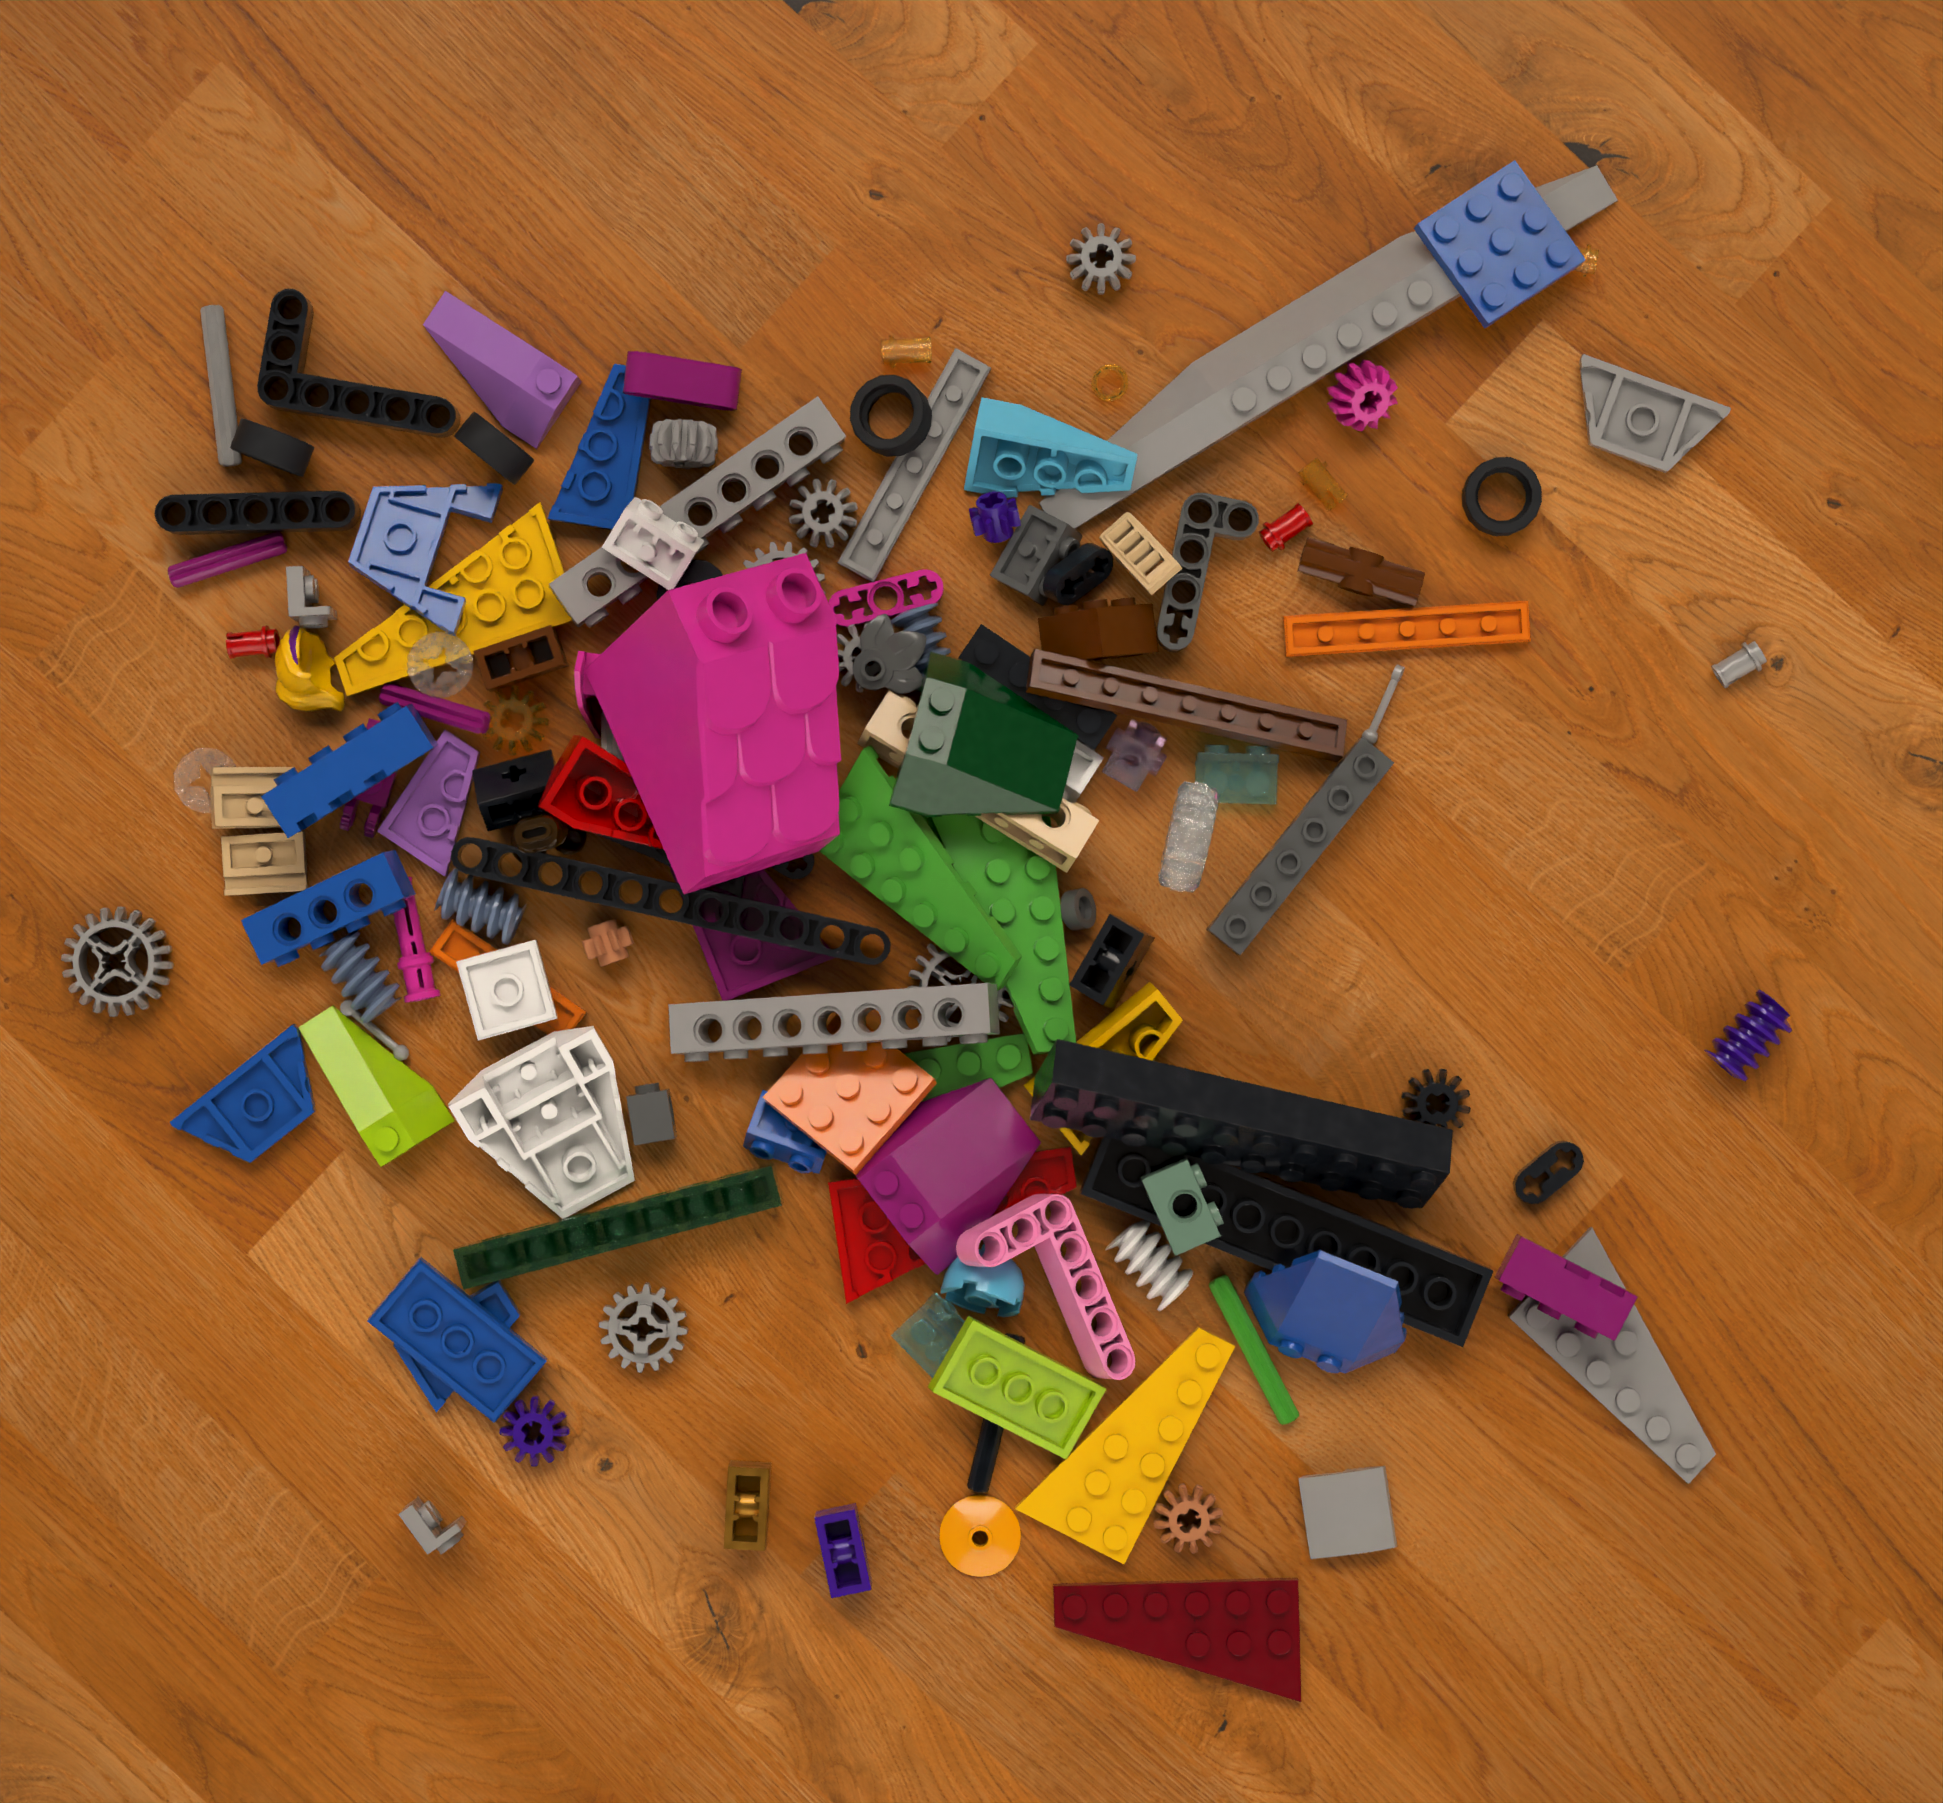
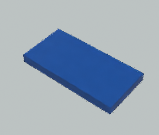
[367,1256,547,1423]

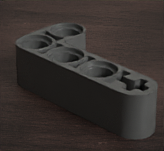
[1156,493,1259,652]

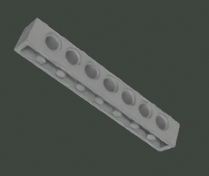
[549,396,846,628]
[668,983,1000,1062]

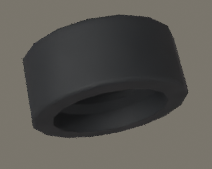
[850,375,932,457]
[454,412,534,485]
[230,418,314,477]
[1462,457,1542,536]

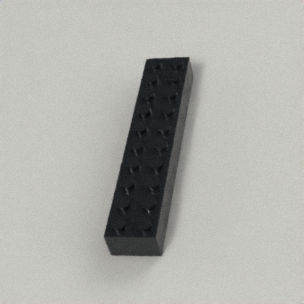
[1030,1039,1453,1209]
[1080,1136,1493,1347]

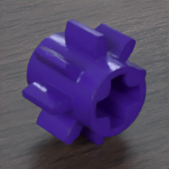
[969,492,1021,543]

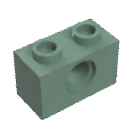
[1140,1158,1224,1256]

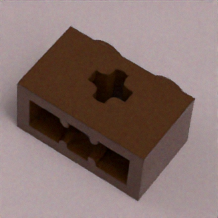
[473,625,569,692]

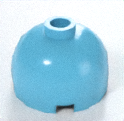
[940,1244,1025,1317]

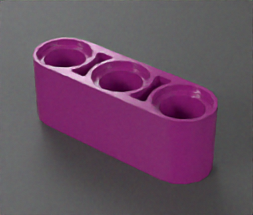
[623,351,742,411]

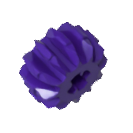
[500,1396,570,1467]

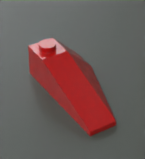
[538,735,663,849]

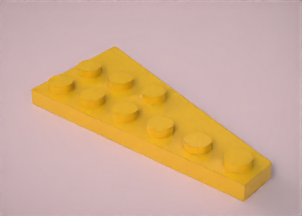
[334,502,573,697]
[1015,1327,1235,1564]

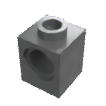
[626,1082,677,1145]

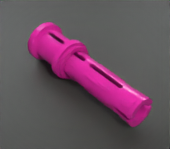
[393,877,441,1003]

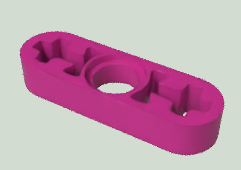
[828,569,944,627]

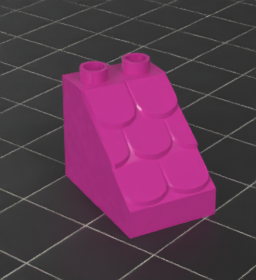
[585,553,841,894]

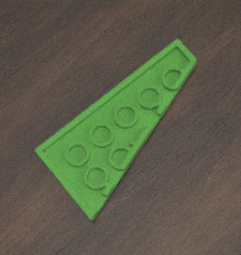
[819,745,1022,991]

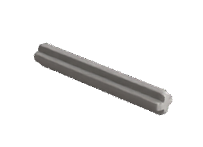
[200,305,242,467]

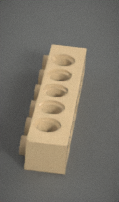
[857,691,1099,873]

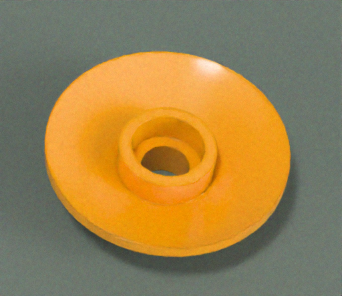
[939,1495,1021,1577]

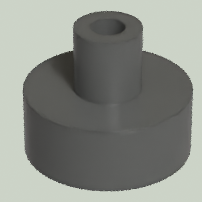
[1060,888,1096,931]

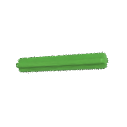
[1209,1275,1299,1425]

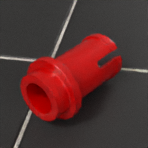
[1258,503,1313,552]
[226,625,280,659]

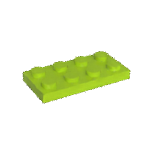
[928,1316,1106,1459]

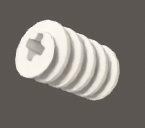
[1105,1220,1193,1311]

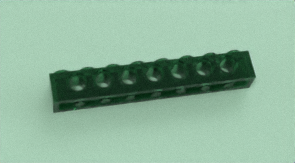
[453,1163,784,1290]

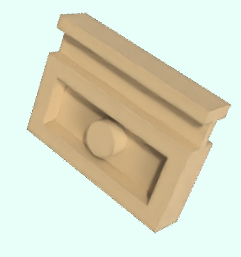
[209,767,293,829]
[221,832,308,896]

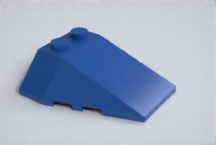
[1244,1250,1407,1374]

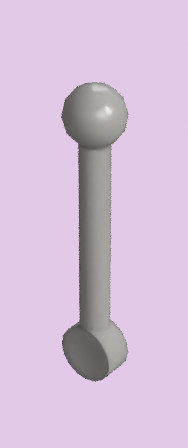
[1362,664,1405,744]
[340,1000,409,1061]

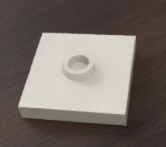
[456,940,558,1040]

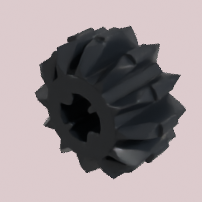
[1401,1068,1471,1129]

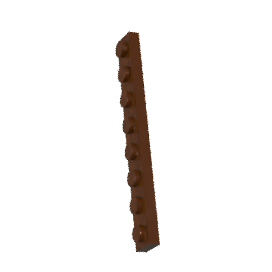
[1026,649,1347,762]

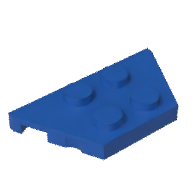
[170,1024,316,1163]

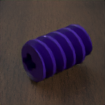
[1704,990,1792,1082]

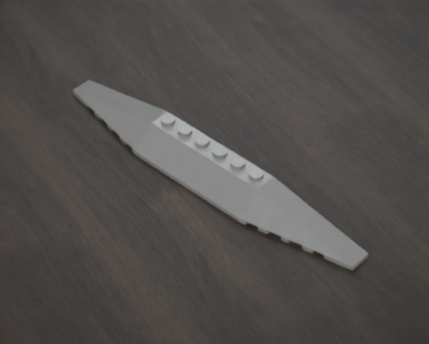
[1039,165,1618,529]

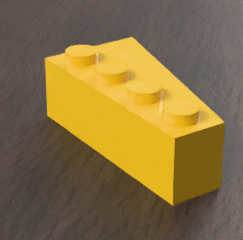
[1024,982,1183,1155]

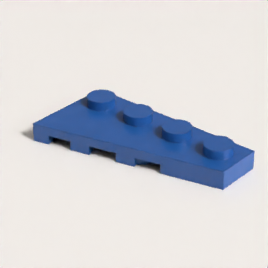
[547,364,651,530]

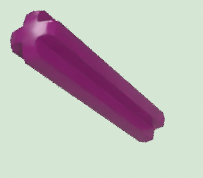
[168,532,287,588]
[379,683,491,734]

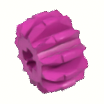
[1327,359,1398,432]

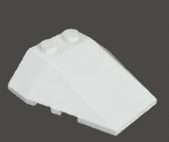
[448,1026,635,1219]

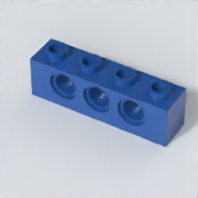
[241,850,416,967]

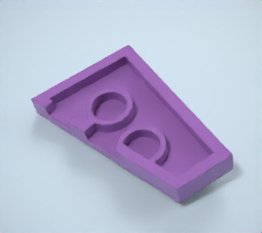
[377,729,481,877]

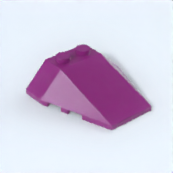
[856,1078,1041,1275]

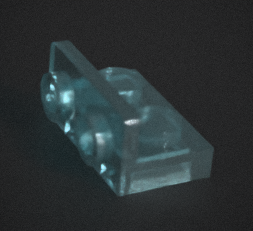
[1194,745,1279,805]
[891,1292,965,1378]

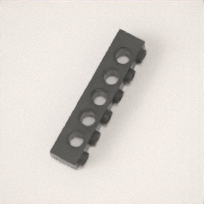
[1206,737,1394,955]

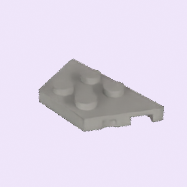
[1579,354,1731,473]

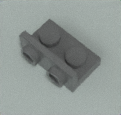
[990,504,1082,606]

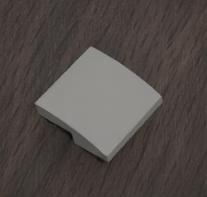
[1298,1466,1397,1559]

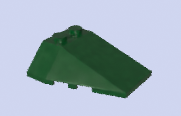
[889,652,1078,817]

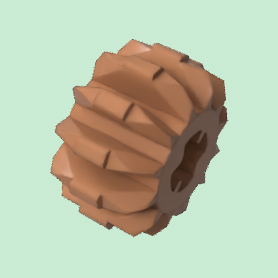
[1154,1483,1223,1554]

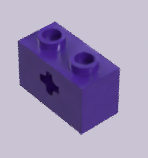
[814,1503,873,1598]

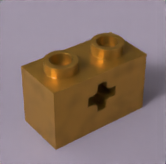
[724,1460,771,1551]

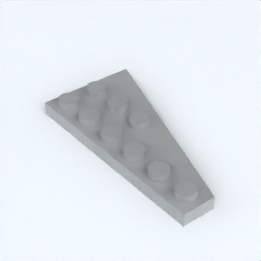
[1508,1227,1716,1484]

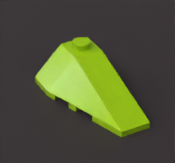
[298,1005,455,1167]

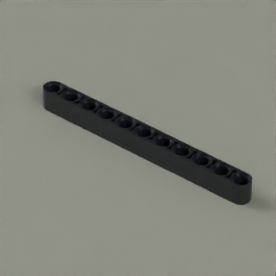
[451,837,891,965]

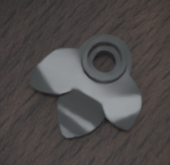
[853,614,927,694]

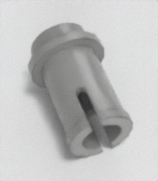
[1711,641,1767,689]

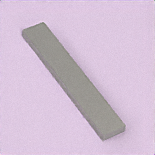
[838,348,991,582]

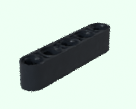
[154,491,361,535]

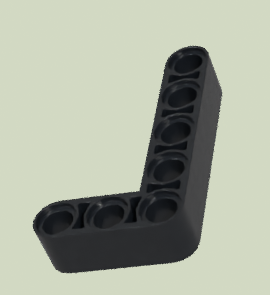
[257,289,460,438]

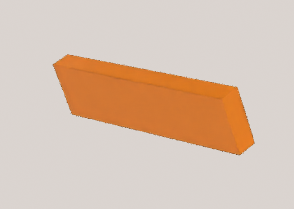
[429,919,587,1035]

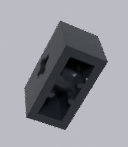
[472,749,556,831]
[1069,914,1155,1008]

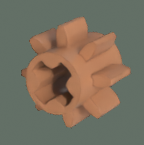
[582,918,635,967]

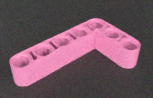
[956,1194,1135,1380]

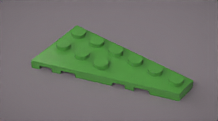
[927,814,1076,1055]

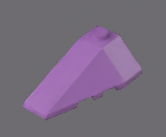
[423,291,582,449]

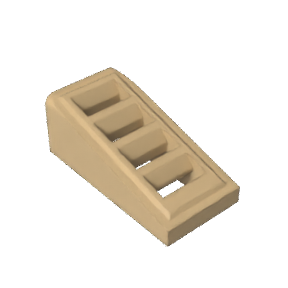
[1099,512,1183,595]

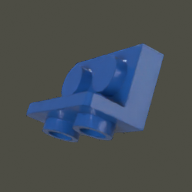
[743,1090,827,1174]

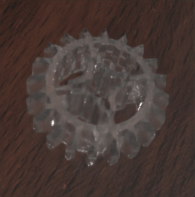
[1158,781,1219,893]

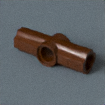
[1297,537,1425,607]

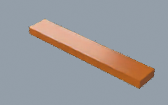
[1283,601,1531,658]

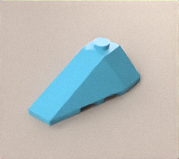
[964,397,1138,498]

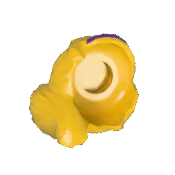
[275,625,344,711]

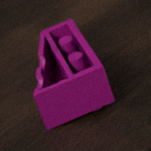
[1495,1234,1637,1341]

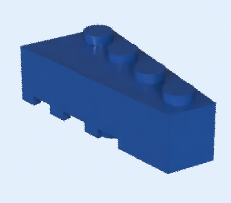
[261,702,438,838]

